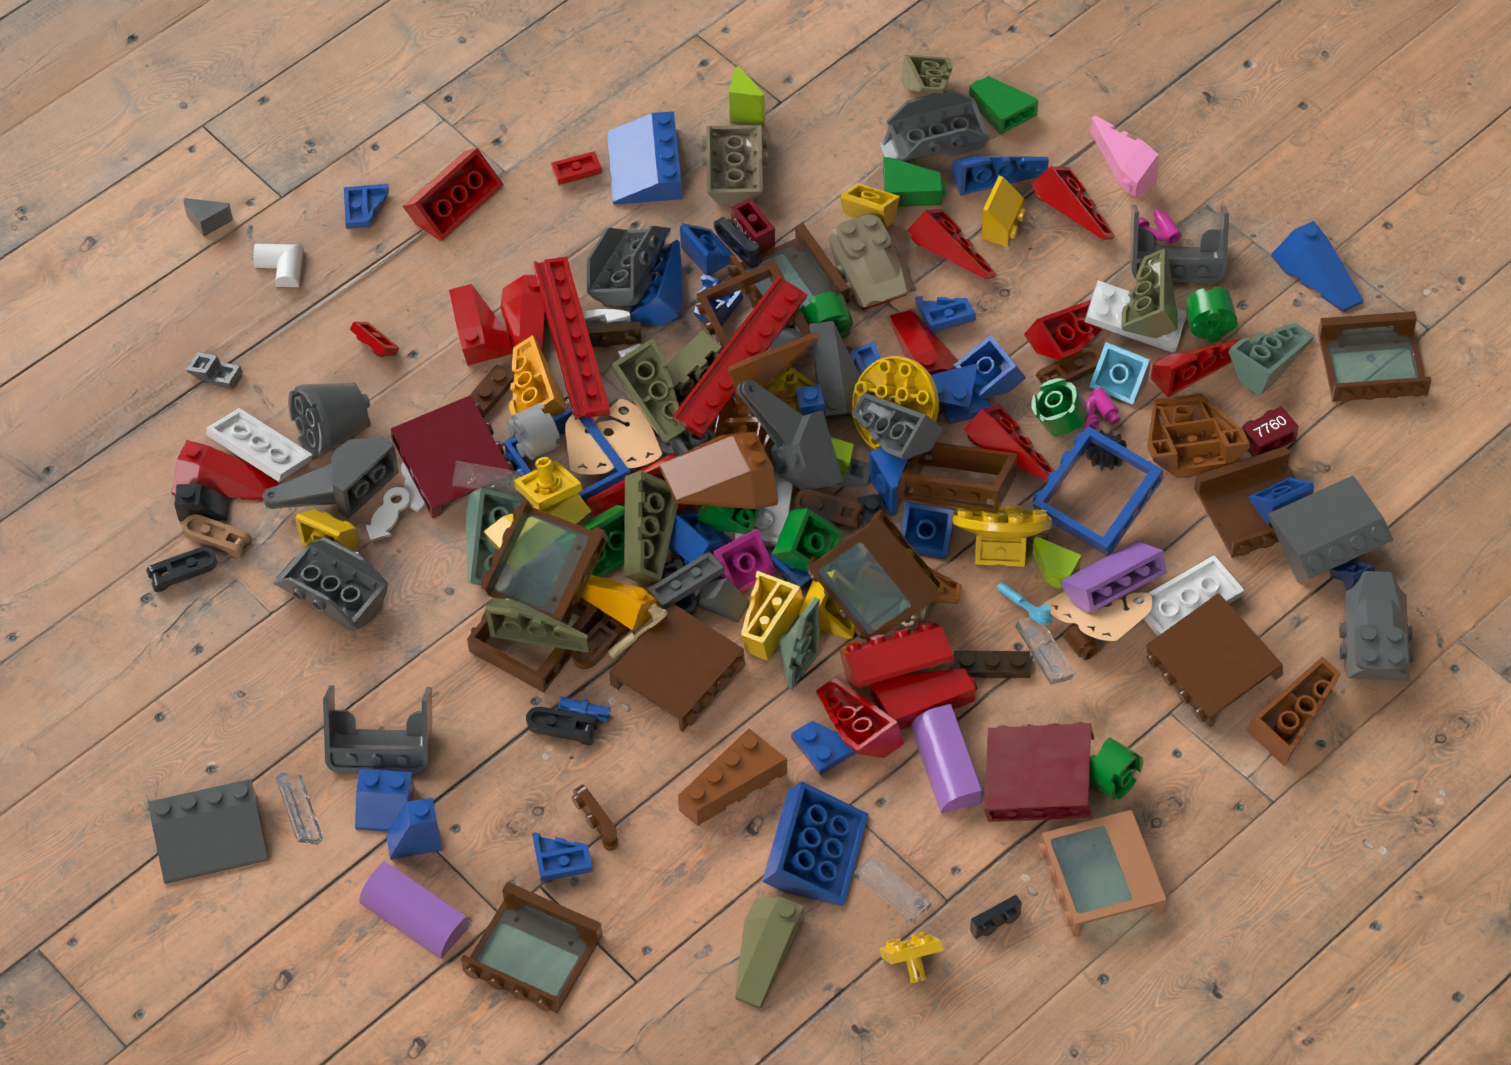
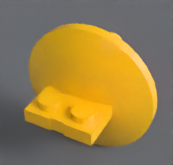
[852,356,939,449]
[952,504,1052,567]

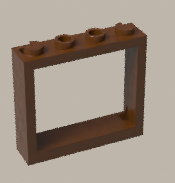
[695,260,812,350]
[900,442,1018,513]
[467,566,601,693]

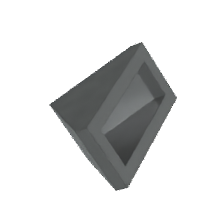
[183,198,233,237]
[696,579,749,623]

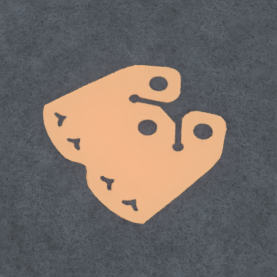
[565,399,662,475]
[1044,591,1152,641]

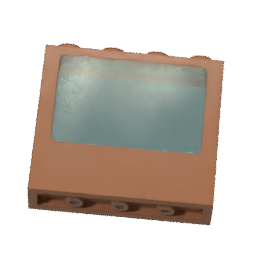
[1038,810,1167,936]

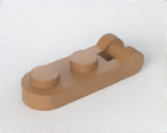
[182,514,252,558]

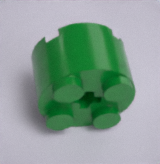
[1185,287,1238,342]
[800,292,853,339]
[1031,378,1088,436]
[1089,737,1143,800]

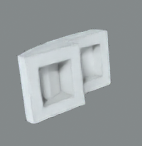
[583,309,631,326]

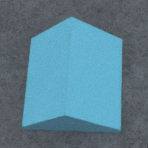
[1089,342,1151,405]

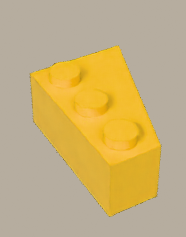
[741,571,804,661]

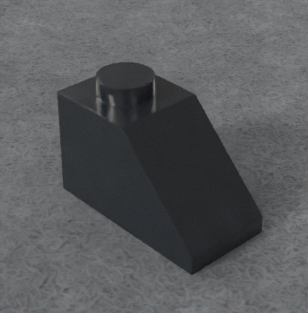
[174,484,230,521]

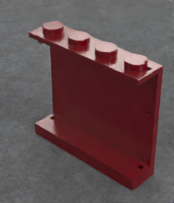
[391,395,515,518]
[984,722,1095,822]

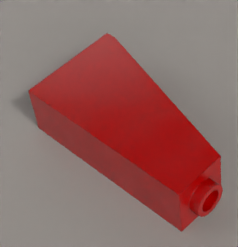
[870,668,978,730]

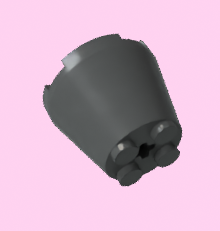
[288,382,371,457]

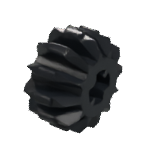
[1086,429,1127,471]

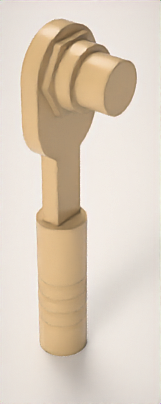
[608,603,668,659]

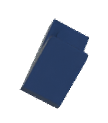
[1329,560,1375,591]

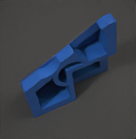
[694,274,744,326]

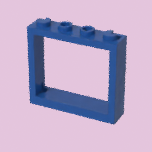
[503,408,630,506]
[1033,426,1164,556]

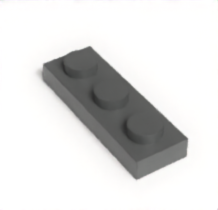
[648,551,724,609]

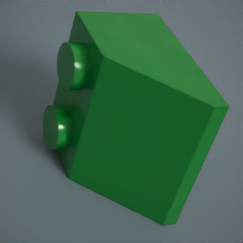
[772,508,843,572]

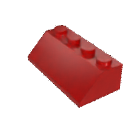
[402,148,504,241]
[839,621,955,687]

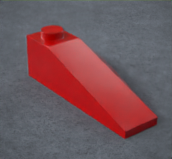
[1024,300,1103,360]

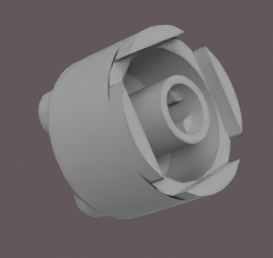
[507,403,560,460]

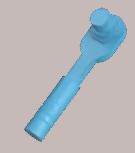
[997,582,1053,625]

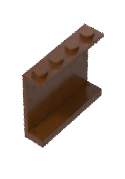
[1194,446,1295,558]
[1146,593,1284,728]
[609,603,745,732]

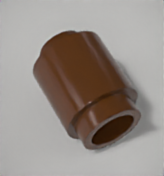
[1064,623,1100,660]

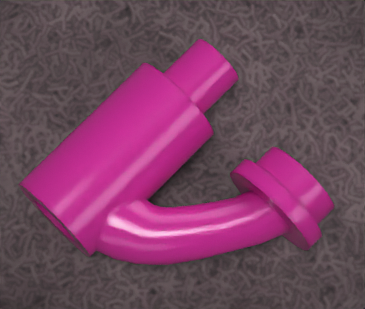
[1138,208,1182,244]
[1083,387,1121,430]

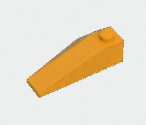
[509,335,568,417]
[554,575,659,630]

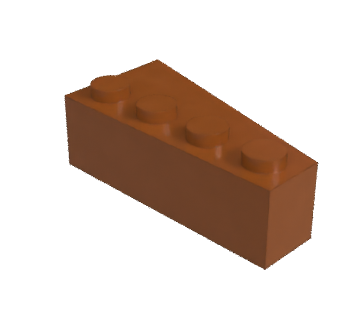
[1247,656,1341,766]
[678,729,787,826]

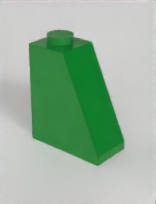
[969,76,1038,135]
[883,157,946,207]

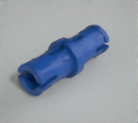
[558,696,611,723]

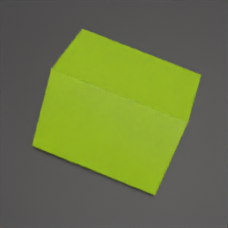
[729,66,765,125]

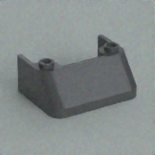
[1130,205,1229,283]
[323,685,433,774]

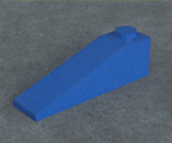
[952,155,1049,196]
[1271,221,1364,312]
[628,239,683,326]

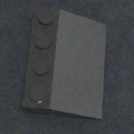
[1267,475,1393,582]
[148,779,268,884]

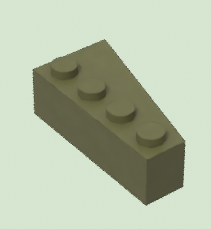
[632,330,722,407]
[624,471,678,585]

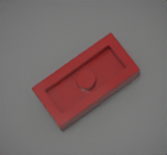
[551,151,602,185]
[349,322,400,357]

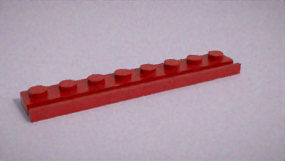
[533,256,610,420]
[672,276,807,438]

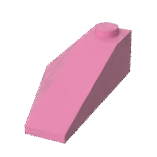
[1090,116,1159,198]

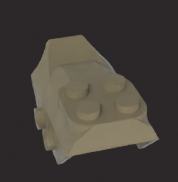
[702,125,767,205]
[828,214,917,307]

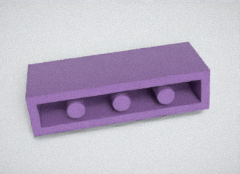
[1061,541,1167,613]
[911,704,982,813]
[359,861,468,959]

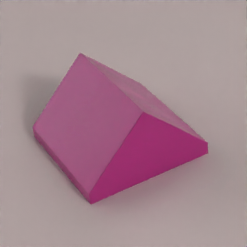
[713,529,777,593]

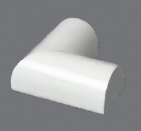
[254,244,304,287]

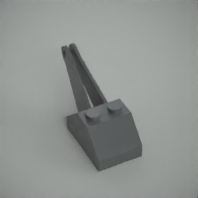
[737,380,843,490]
[263,437,399,519]

